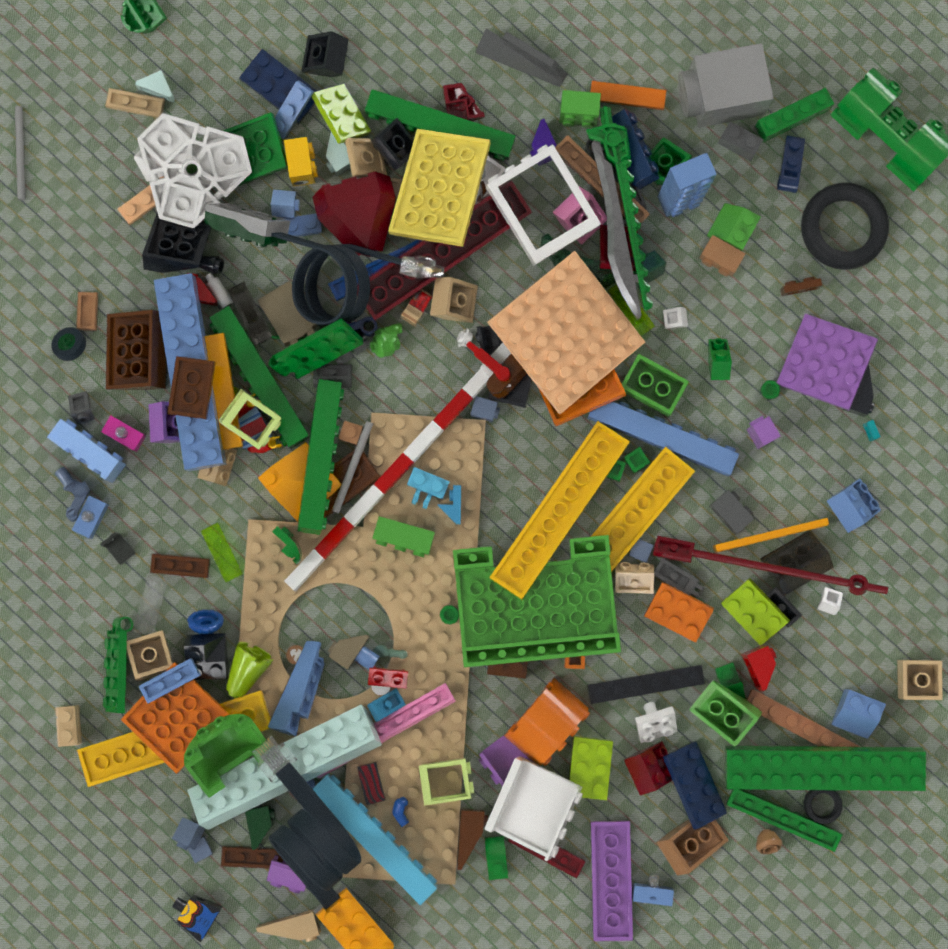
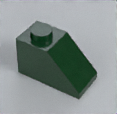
[245,804,276,850]

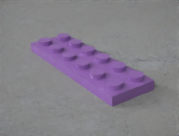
[591,821,633,941]

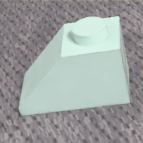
[326,132,351,177]

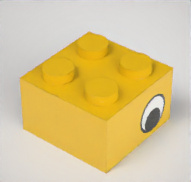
[284,137,318,187]

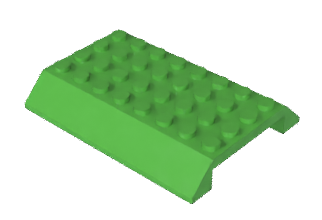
[453,535,621,668]

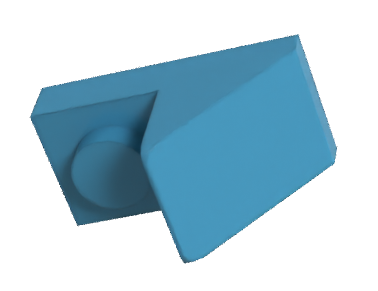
[438,485,461,525]
[367,688,406,722]

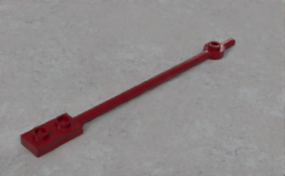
[653,536,889,595]

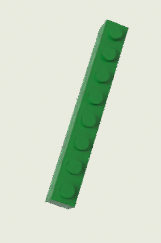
[364,89,516,162]
[209,306,310,449]
[297,379,344,535]

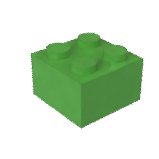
[559,90,601,128]

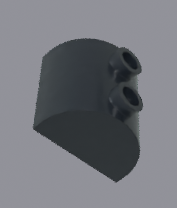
[370,118,414,171]

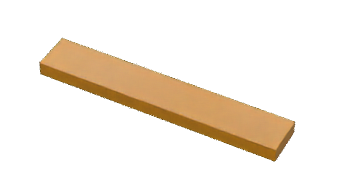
[205,333,243,450]
[713,518,829,553]

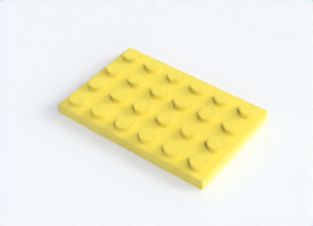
[388,129,491,247]

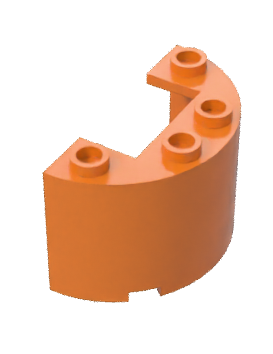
[504,677,590,766]

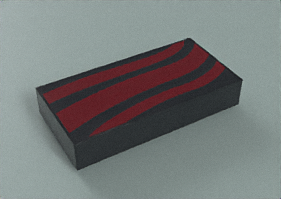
[357,762,386,805]

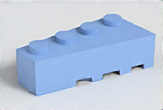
[47,419,126,483]

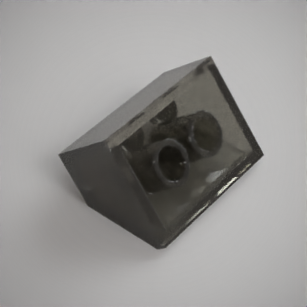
[760,530,834,596]

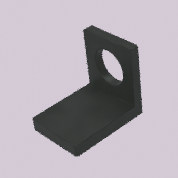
[100,532,135,565]

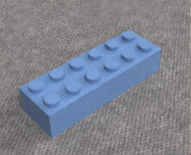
[657,153,717,217]

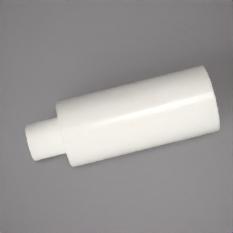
[205,273,235,309]

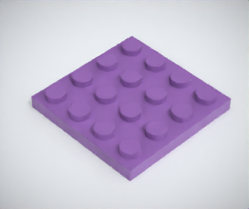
[777,314,878,411]

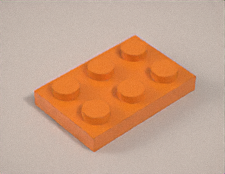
[644,582,714,643]

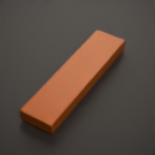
[590,81,666,110]

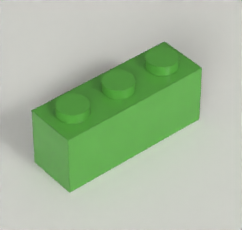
[372,516,435,558]

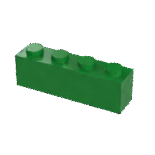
[755,87,834,143]

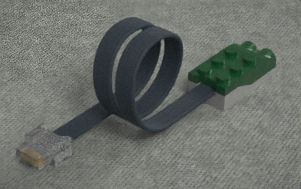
[205,203,445,325]

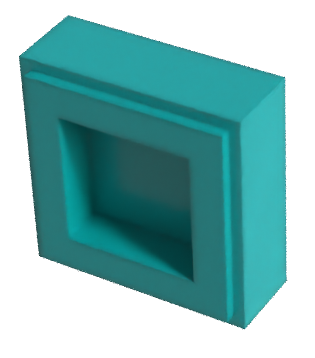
[863,420,881,442]

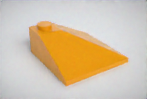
[258,442,342,522]

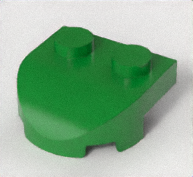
[121,0,167,34]
[272,526,302,565]

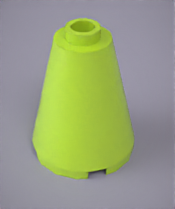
[226,642,273,698]

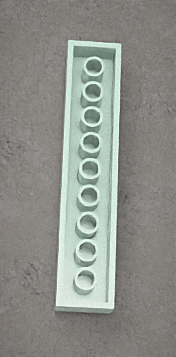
[187,705,382,830]

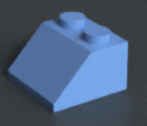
[831,689,886,739]

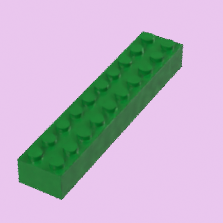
[725,746,926,791]

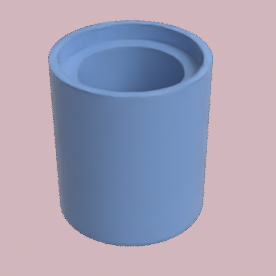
[354,646,380,670]

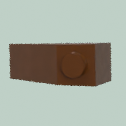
[457,808,488,870]

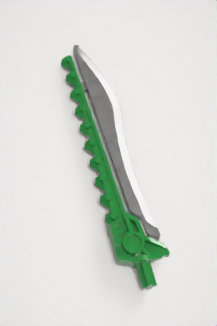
[586,106,653,319]

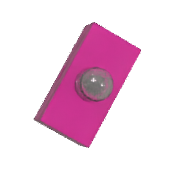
[101,415,146,452]

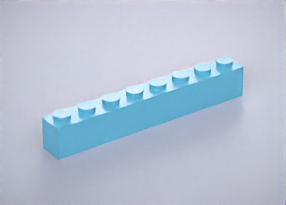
[313,773,437,905]

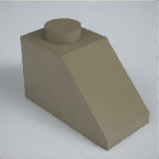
[328,635,370,670]

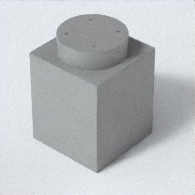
[678,43,774,128]

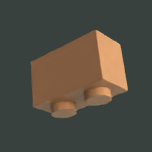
[699,235,746,277]

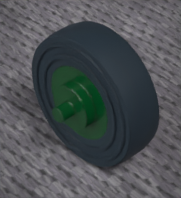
[51,327,86,361]

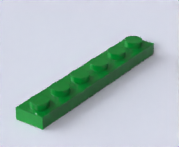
[726,789,843,852]

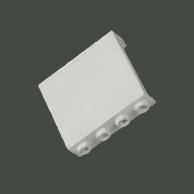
[485,756,583,861]

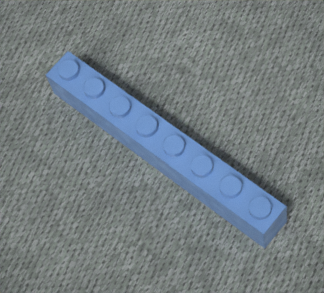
[587,401,739,476]

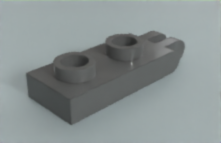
[654,558,705,598]

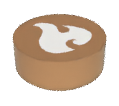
[286,645,303,665]

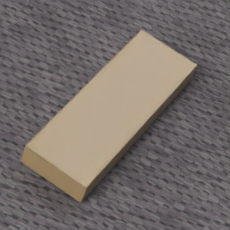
[105,88,165,118]

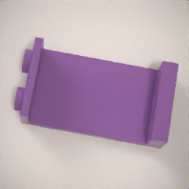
[479,735,533,787]

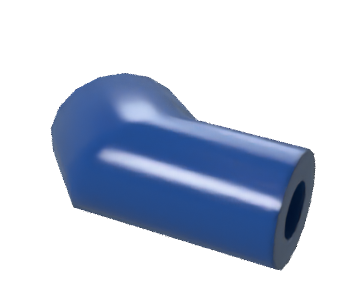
[392,797,409,827]

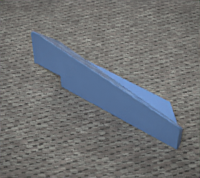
[268,641,324,737]

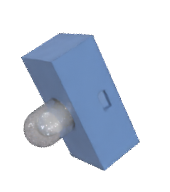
[72,496,109,539]
[632,873,674,906]

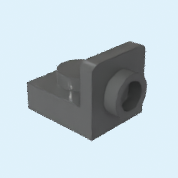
[68,391,95,424]

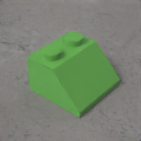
[707,203,761,251]

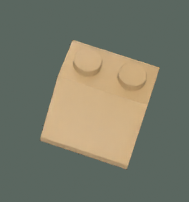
[430,277,478,323]

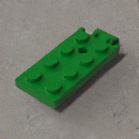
[269,318,364,379]
[103,616,133,713]

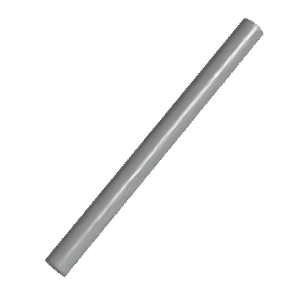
[15,106,25,200]
[332,421,373,513]

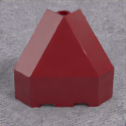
[312,171,396,257]

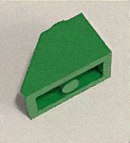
[484,836,508,880]

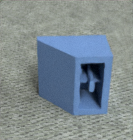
[827,478,881,533]

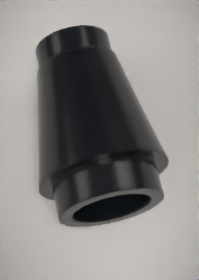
[199,256,224,275]

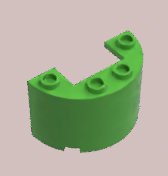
[184,714,271,798]

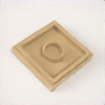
[345,138,387,177]

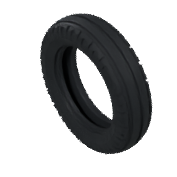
[801,183,889,270]

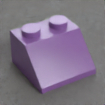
[149,401,180,443]
[267,855,306,893]

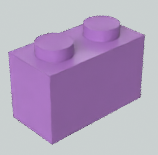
[746,416,781,449]

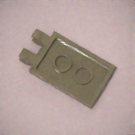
[257,281,318,347]

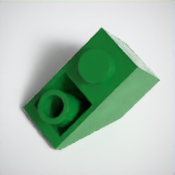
[708,338,732,380]

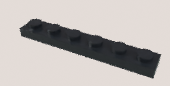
[587,665,705,704]

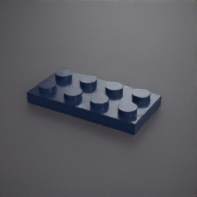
[239,49,317,125]
[663,741,727,829]

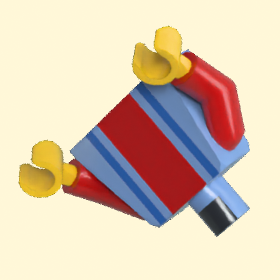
[238,394,282,454]

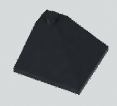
[142,212,212,273]

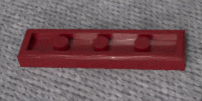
[508,839,586,879]

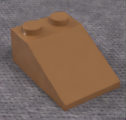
[656,819,729,876]

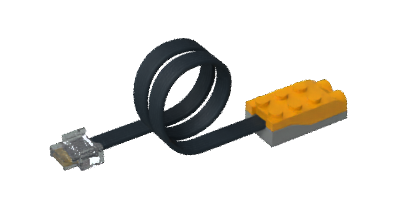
[252,735,394,949]

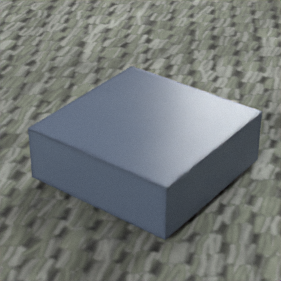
[628,539,654,563]
[188,836,213,863]

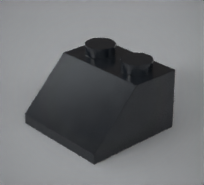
[301,31,349,77]

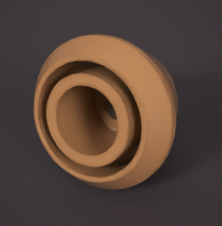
[756,829,783,854]

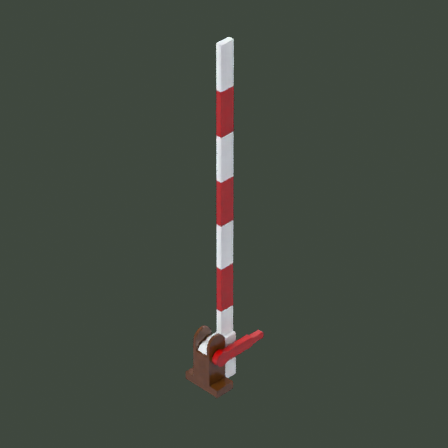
[284,341,527,592]

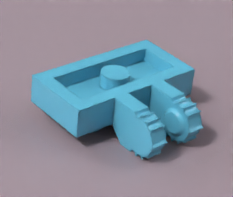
[407,467,450,509]

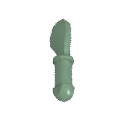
[373,645,408,659]

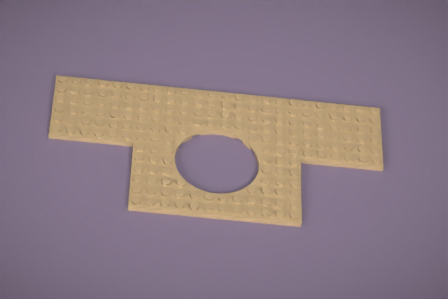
[235,413,486,885]

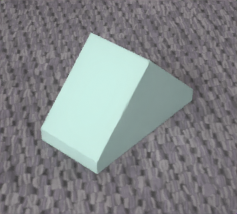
[135,70,175,103]

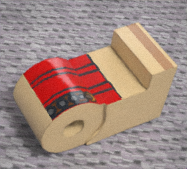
[401,289,433,327]

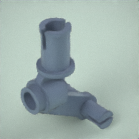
[55,467,91,522]

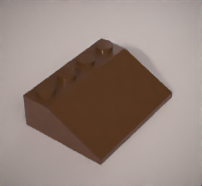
[106,310,166,390]

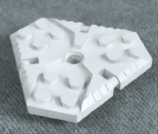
[137,113,252,228]

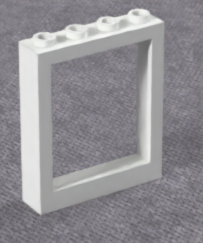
[486,144,601,266]

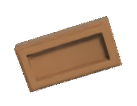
[76,292,98,331]

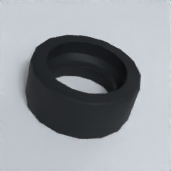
[803,790,843,824]

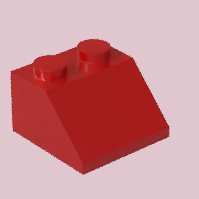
[741,645,777,691]

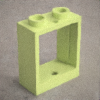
[219,389,281,449]
[419,758,474,806]

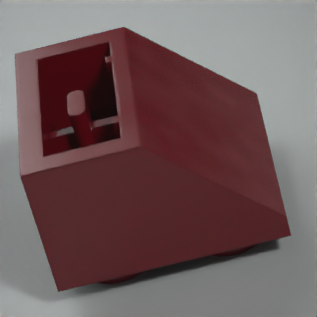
[624,741,672,796]

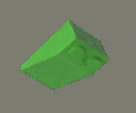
[689,680,762,747]

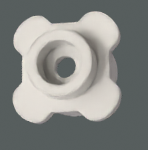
[457,328,473,347]

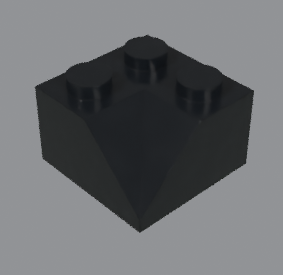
[184,633,229,680]

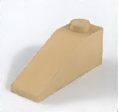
[256,909,321,942]

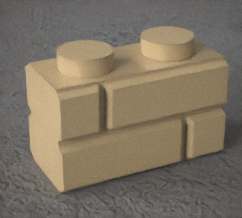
[55,705,82,747]

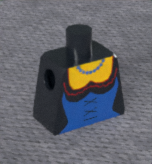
[172,895,223,942]

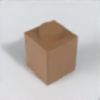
[338,421,363,446]

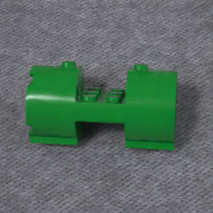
[830,67,948,192]

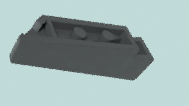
[476,28,568,87]

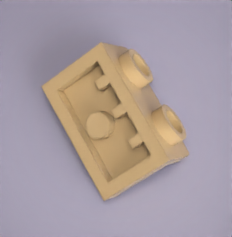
[615,562,654,594]

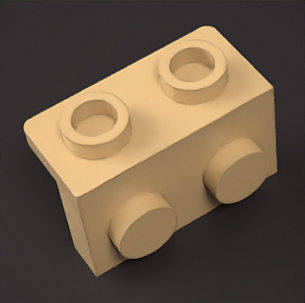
[197,449,237,486]

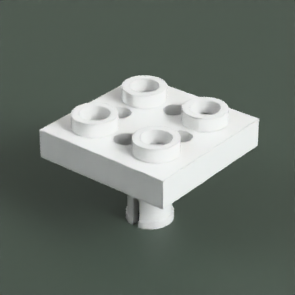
[635,702,678,743]

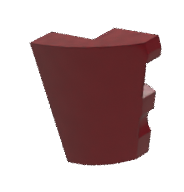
[442,83,485,121]

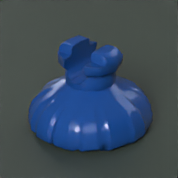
[187,610,224,634]

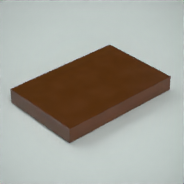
[167,356,216,420]

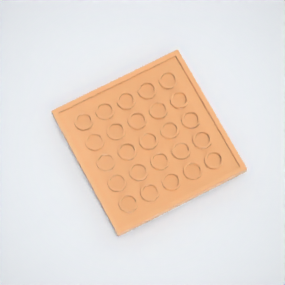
[487,251,645,414]

